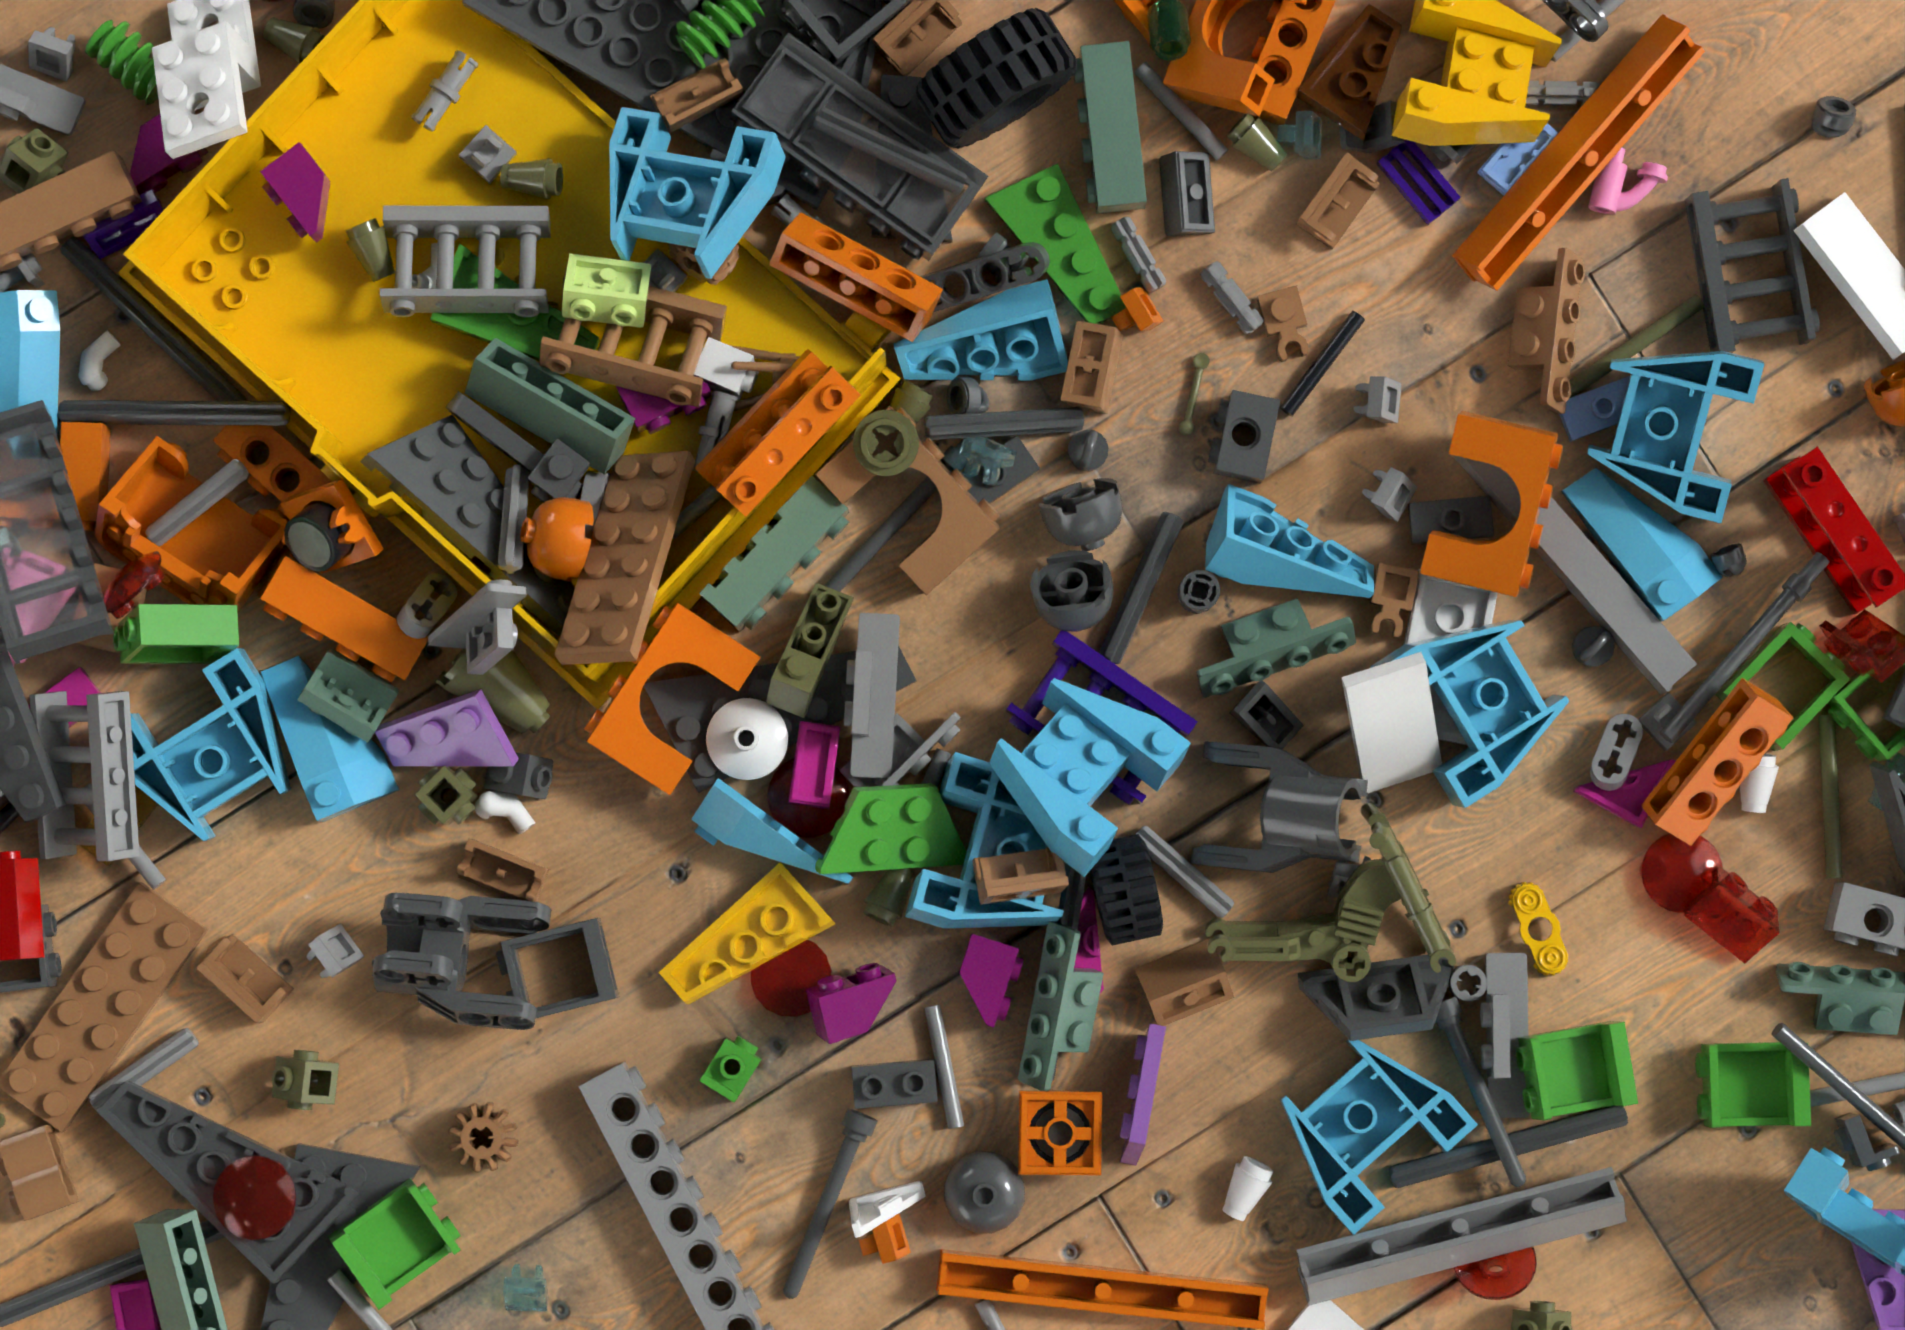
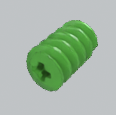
[676,0,765,69]
[85,20,158,105]

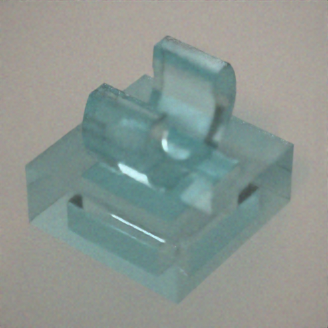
[1277,111,1322,159]
[959,437,1017,485]
[503,1264,548,1312]

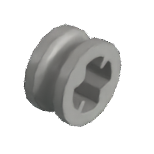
[1448,964,1487,1002]

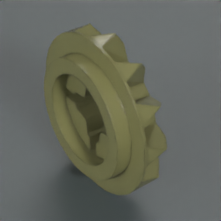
[853,410,919,476]

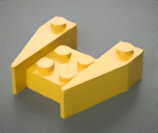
[1391,0,1562,146]

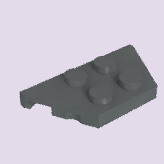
[1298,951,1455,1041]

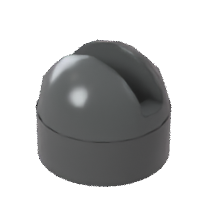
[1710,543,1747,577]

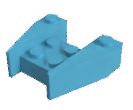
[609,107,786,279]
[1587,351,1764,523]
[1370,620,1569,808]
[131,648,291,841]
[989,678,1191,877]
[905,752,1064,929]
[1280,1039,1478,1235]
[1784,1147,1905,1276]

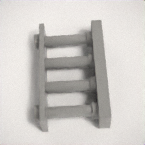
[380,205,551,317]
[29,691,140,861]

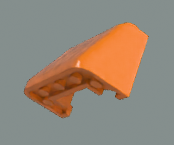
[95,436,288,613]

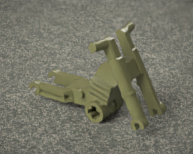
[1205,803,1456,982]

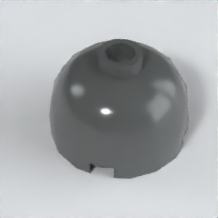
[1039,478,1123,551]
[1030,550,1114,632]
[944,1151,1025,1234]

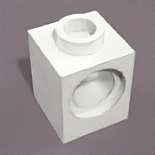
[694,337,759,401]

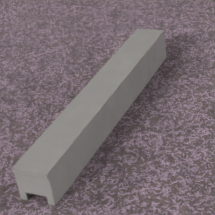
[1447,446,1697,695]
[1297,1167,1627,1306]

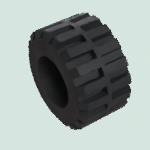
[1090,834,1163,946]

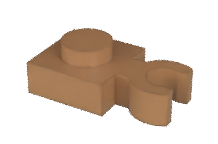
[1256,285,1309,362]
[1370,563,1420,638]

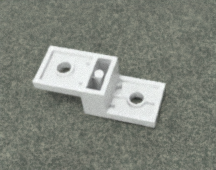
[152,0,261,159]

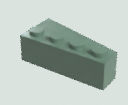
[699,476,849,632]

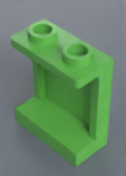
[1516,1021,1638,1121]
[1695,1042,1811,1128]
[328,1178,461,1310]

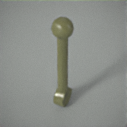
[1178,353,1210,436]

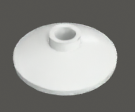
[706,698,788,780]

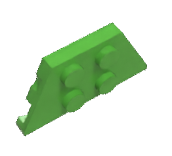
[815,783,967,874]

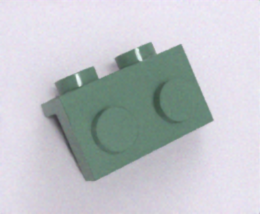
[297,649,399,743]

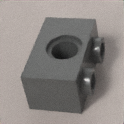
[1208,390,1281,484]
[851,1059,938,1109]

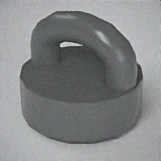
[293,0,335,29]
[1812,96,1856,138]
[946,377,990,414]
[1068,430,1109,471]
[1572,626,1615,667]

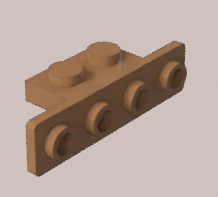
[1508,248,1585,414]

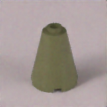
[436,648,550,734]

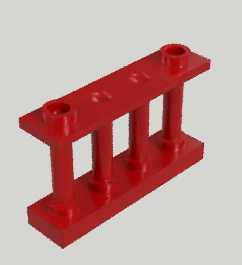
[1763,446,1905,615]

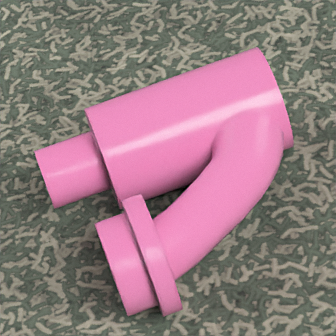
[1588,148,1668,215]

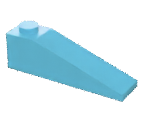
[691,778,854,884]

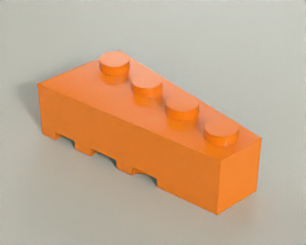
[257,553,428,682]

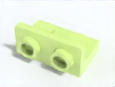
[562,253,652,328]

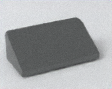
[1159,151,1215,236]

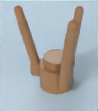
[729,345,800,411]

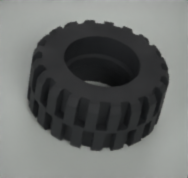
[916,8,1077,149]

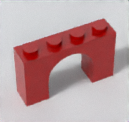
[0,851,44,961]

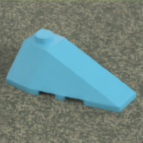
[894,279,1069,381]
[0,290,60,460]
[1561,468,1723,622]
[1205,484,1374,598]
[261,656,399,822]

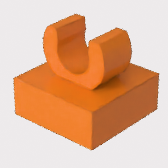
[1111,287,1164,331]
[858,1213,911,1264]

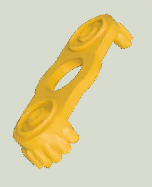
[1508,882,1568,976]

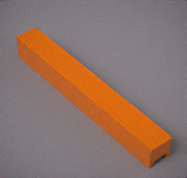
[1452,14,1705,291]
[936,1249,1269,1330]

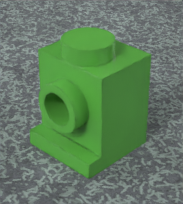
[699,1035,762,1103]

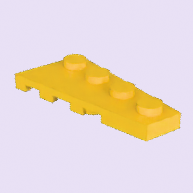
[658,862,836,1005]

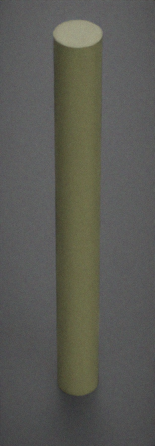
[1569,294,1705,398]
[1818,715,1843,879]

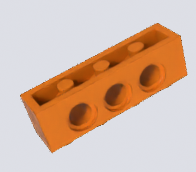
[1251,0,1336,127]
[769,212,943,342]
[213,425,372,521]
[1641,678,1793,846]

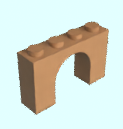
[815,406,1000,596]

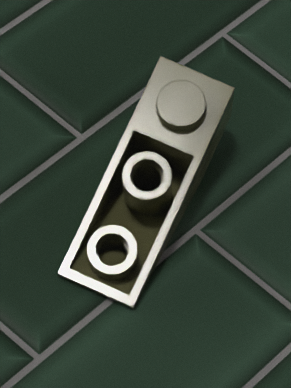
[766,583,854,718]

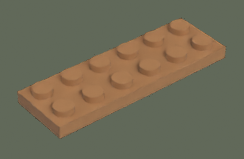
[555,451,695,665]
[0,882,209,1133]

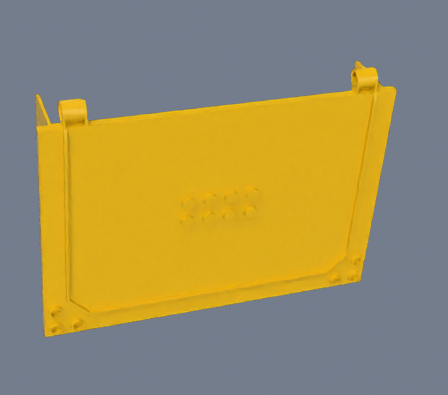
[118,0,901,710]

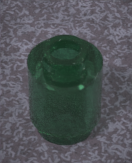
[1147,0,1191,61]

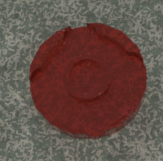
[751,939,832,1017]

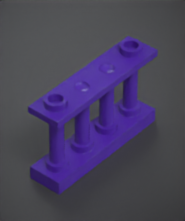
[1006,630,1198,805]

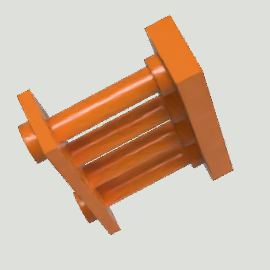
[694,349,861,517]

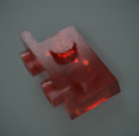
[1819,609,1905,683]
[1684,865,1780,964]

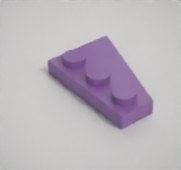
[375,689,519,766]
[1120,1023,1166,1166]
[1851,1208,1905,1330]

